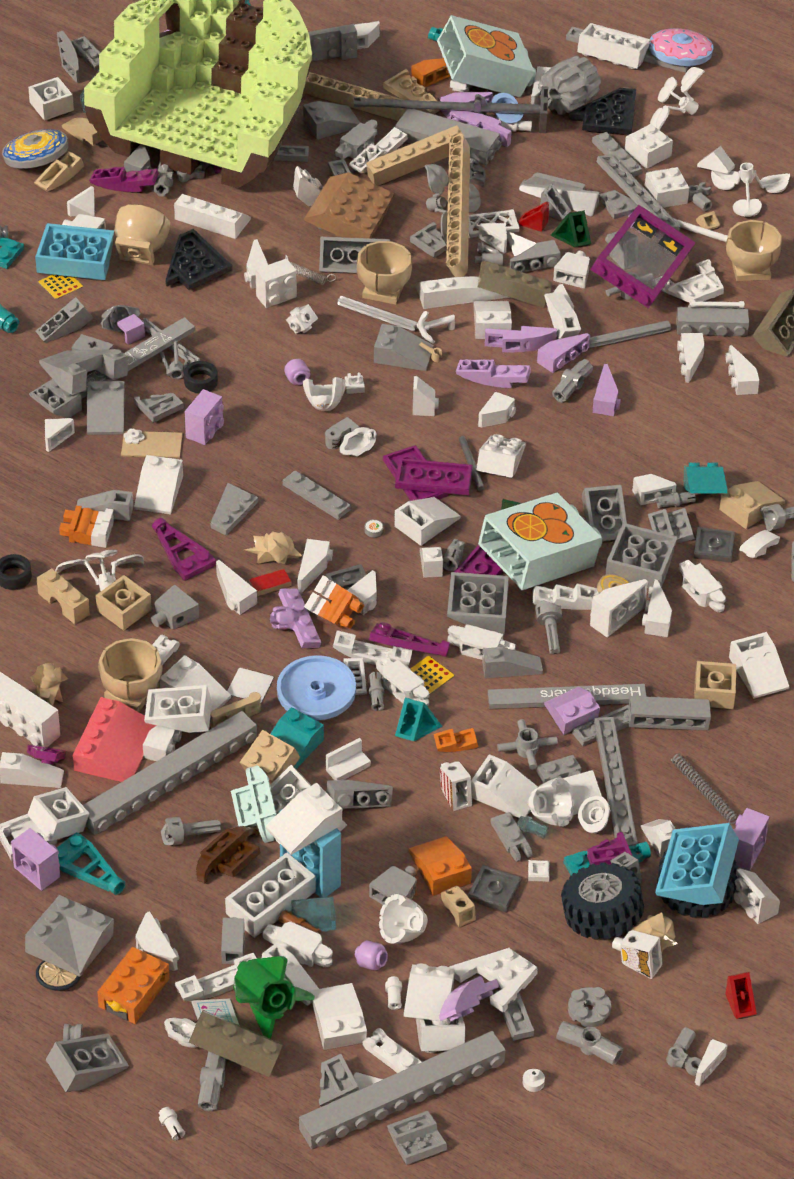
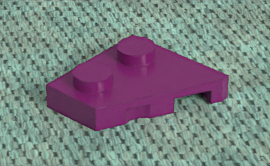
[27,744,66,764]
[587,832,632,865]

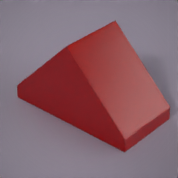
[518,201,549,232]
[725,972,757,1019]

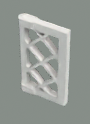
[469,209,519,238]
[688,301,745,309]

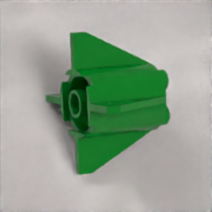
[233,956,315,1039]

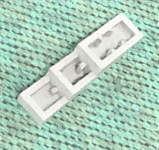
[533,584,600,610]

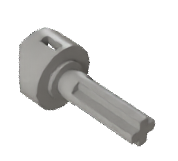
[760,504,794,531]
[535,600,563,654]
[161,817,221,845]

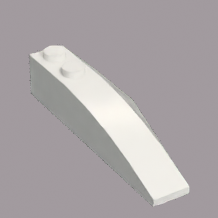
[416,276,509,309]

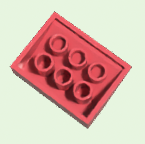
[73,697,157,782]

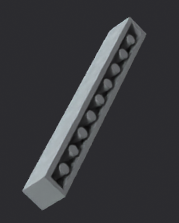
[83,711,257,835]
[299,1031,505,1149]

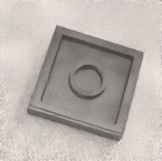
[694,527,735,563]
[468,865,521,912]

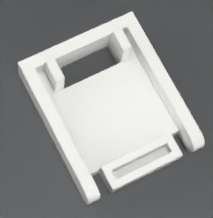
[0,814,57,861]

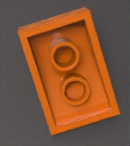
[409,836,472,896]

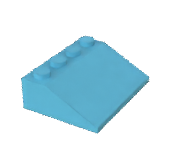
[35,223,115,280]
[279,810,341,899]
[655,823,739,905]

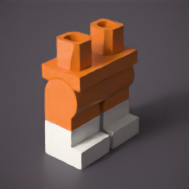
[59,505,114,548]
[304,575,364,629]

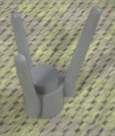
[159,341,188,379]

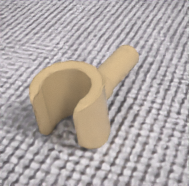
[419,342,442,362]

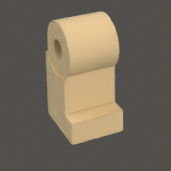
[441,886,476,927]

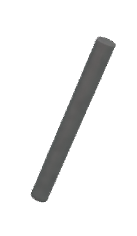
[459,436,485,491]

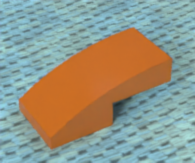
[433,728,479,752]

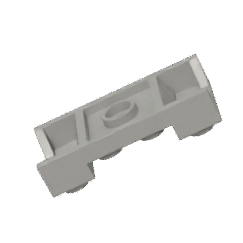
[308,24,357,61]

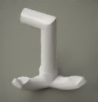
[417,311,455,343]

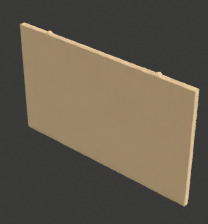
[121,431,182,458]

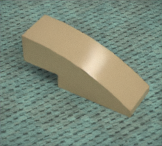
[62,118,103,145]
[34,151,84,191]

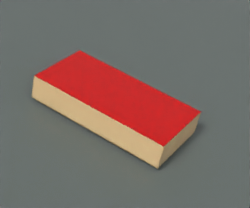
[249,569,291,596]

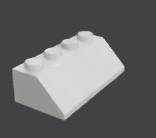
[577,23,651,69]
[174,194,251,239]

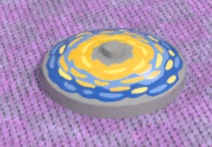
[2,129,69,168]

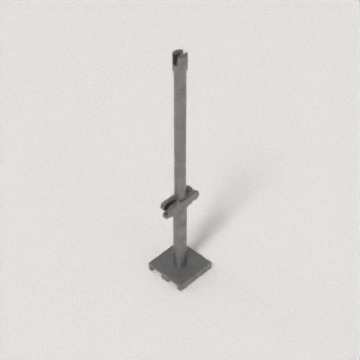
[354,86,548,133]

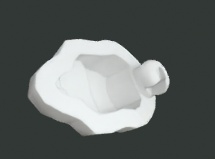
[339,427,377,456]
[164,1018,198,1048]

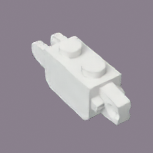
[335,120,377,159]
[679,560,726,612]
[448,624,515,660]
[376,657,429,706]
[263,922,333,968]

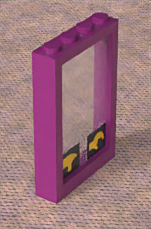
[590,204,696,309]

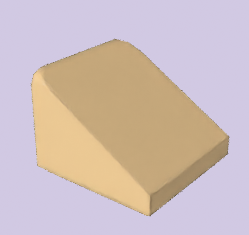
[696,211,720,230]

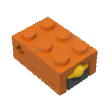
[97,947,170,1024]

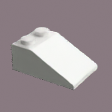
[474,301,512,339]
[134,455,183,514]
[590,579,648,638]
[159,655,231,711]
[144,685,212,733]
[266,783,342,855]
[404,963,455,1022]
[310,983,367,1050]
[416,1017,465,1053]

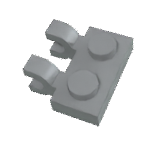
[536,755,581,784]

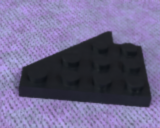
[570,88,636,135]
[165,229,232,290]

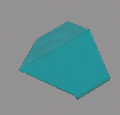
[395,697,443,741]

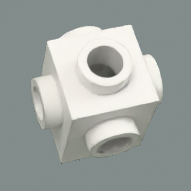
[286,304,318,334]

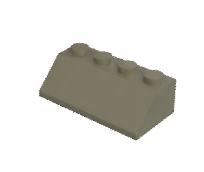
[477,261,552,308]
[753,288,794,357]
[189,1010,283,1077]

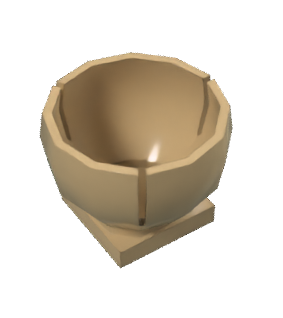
[114,205,170,265]
[726,220,782,281]
[357,241,412,305]
[98,638,163,712]

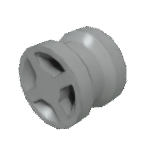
[63,1024,83,1041]

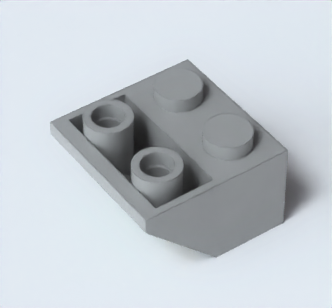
[29,379,82,418]

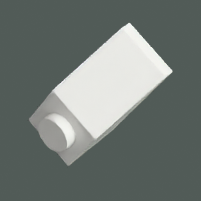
[413,376,439,416]
[478,392,516,428]
[632,474,676,506]
[420,547,443,578]
[347,570,377,615]
[641,819,675,857]

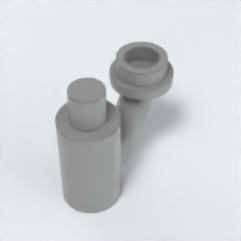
[475,241,503,266]

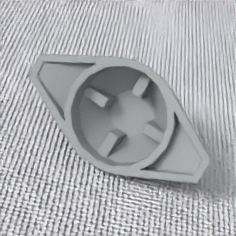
[101,305,140,332]

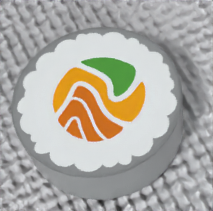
[364,520,383,538]

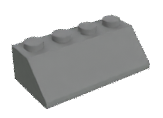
[319,237,390,273]

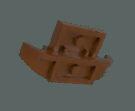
[196,826,261,884]

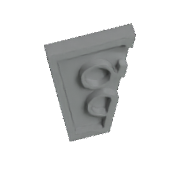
[211,483,258,535]

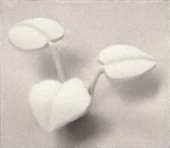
[650,67,705,130]
[711,163,790,217]
[55,550,144,591]

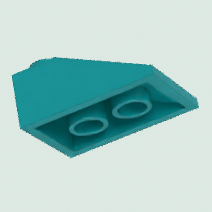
[684,462,727,493]
[271,707,324,769]

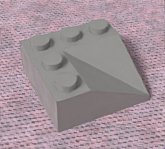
[606,523,678,588]
[447,572,509,634]
[25,895,114,976]

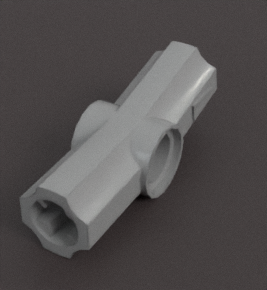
[154,162,173,196]
[552,359,593,403]
[556,1021,623,1065]
[198,1051,227,1111]

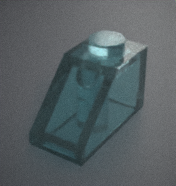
[291,897,336,931]

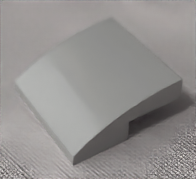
[648,508,695,543]
[387,1111,447,1165]

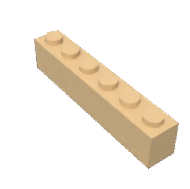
[366,125,464,186]

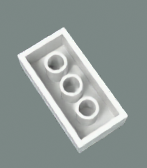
[0,672,61,747]
[225,853,316,938]

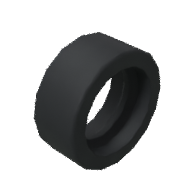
[184,361,218,394]
[0,554,32,590]

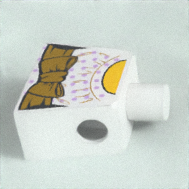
[612,930,662,979]

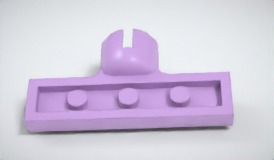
[270,588,321,648]

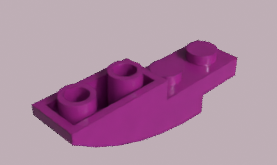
[89,167,159,192]

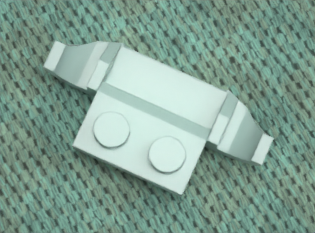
[231,765,277,843]

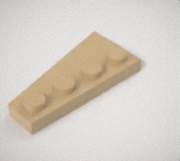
[383,69,440,114]

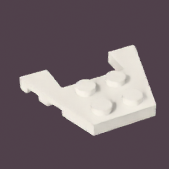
[652,259,724,303]
[449,948,538,1012]

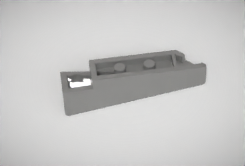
[519,172,599,217]

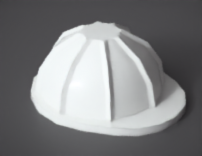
[578,796,611,833]

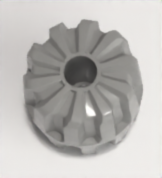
[538,56,601,115]

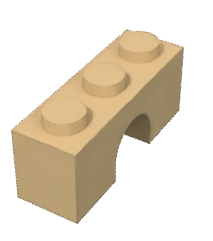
[37,568,90,624]

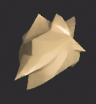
[245,531,302,564]
[30,663,68,706]
[630,912,678,954]

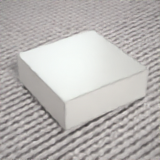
[528,860,549,882]

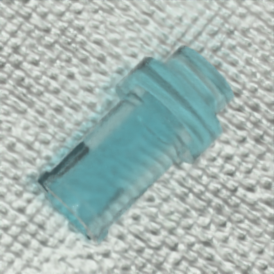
[517,815,549,839]

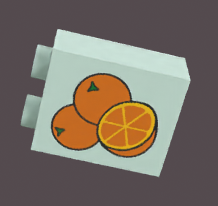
[437,15,536,97]
[478,493,602,590]

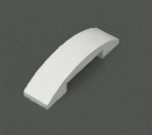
[333,630,412,665]
[175,953,257,1001]

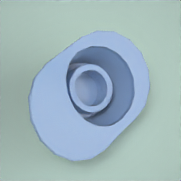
[492,93,523,123]

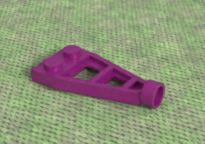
[152,518,216,581]
[369,622,450,657]

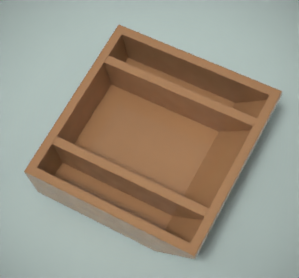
[304,172,395,239]

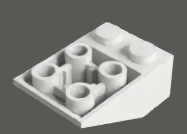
[476,434,526,478]
[395,497,461,546]
[729,632,789,699]
[471,754,538,820]

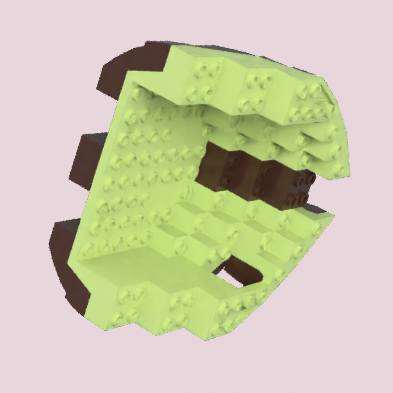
[84,0,312,188]

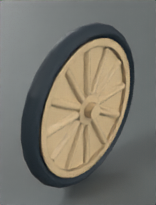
[36,961,81,991]

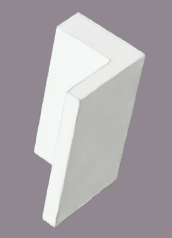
[326,738,371,780]

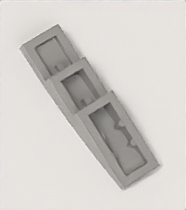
[57,31,80,83]

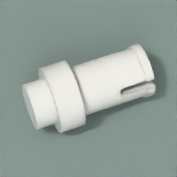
[385,976,402,1010]
[159,1107,185,1140]

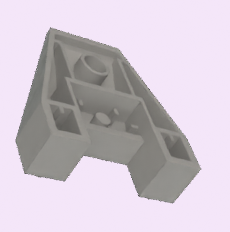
[39,349,128,395]

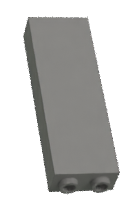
[395,108,501,165]

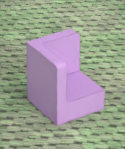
[117,314,145,345]

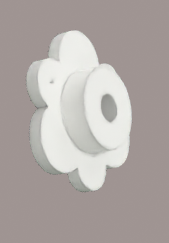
[123,429,145,444]

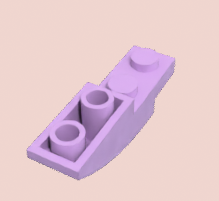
[450,111,511,147]
[485,326,557,353]
[456,359,531,388]
[439,976,500,1022]

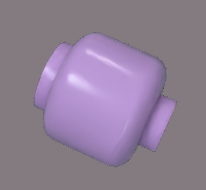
[284,359,310,385]
[355,940,388,971]

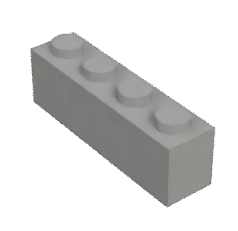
[676,307,749,336]
[628,696,711,730]

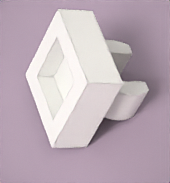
[344,373,365,394]

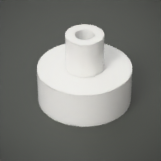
[523,1069,545,1092]

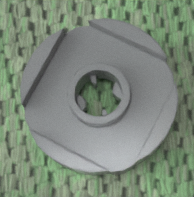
[568,987,611,1027]

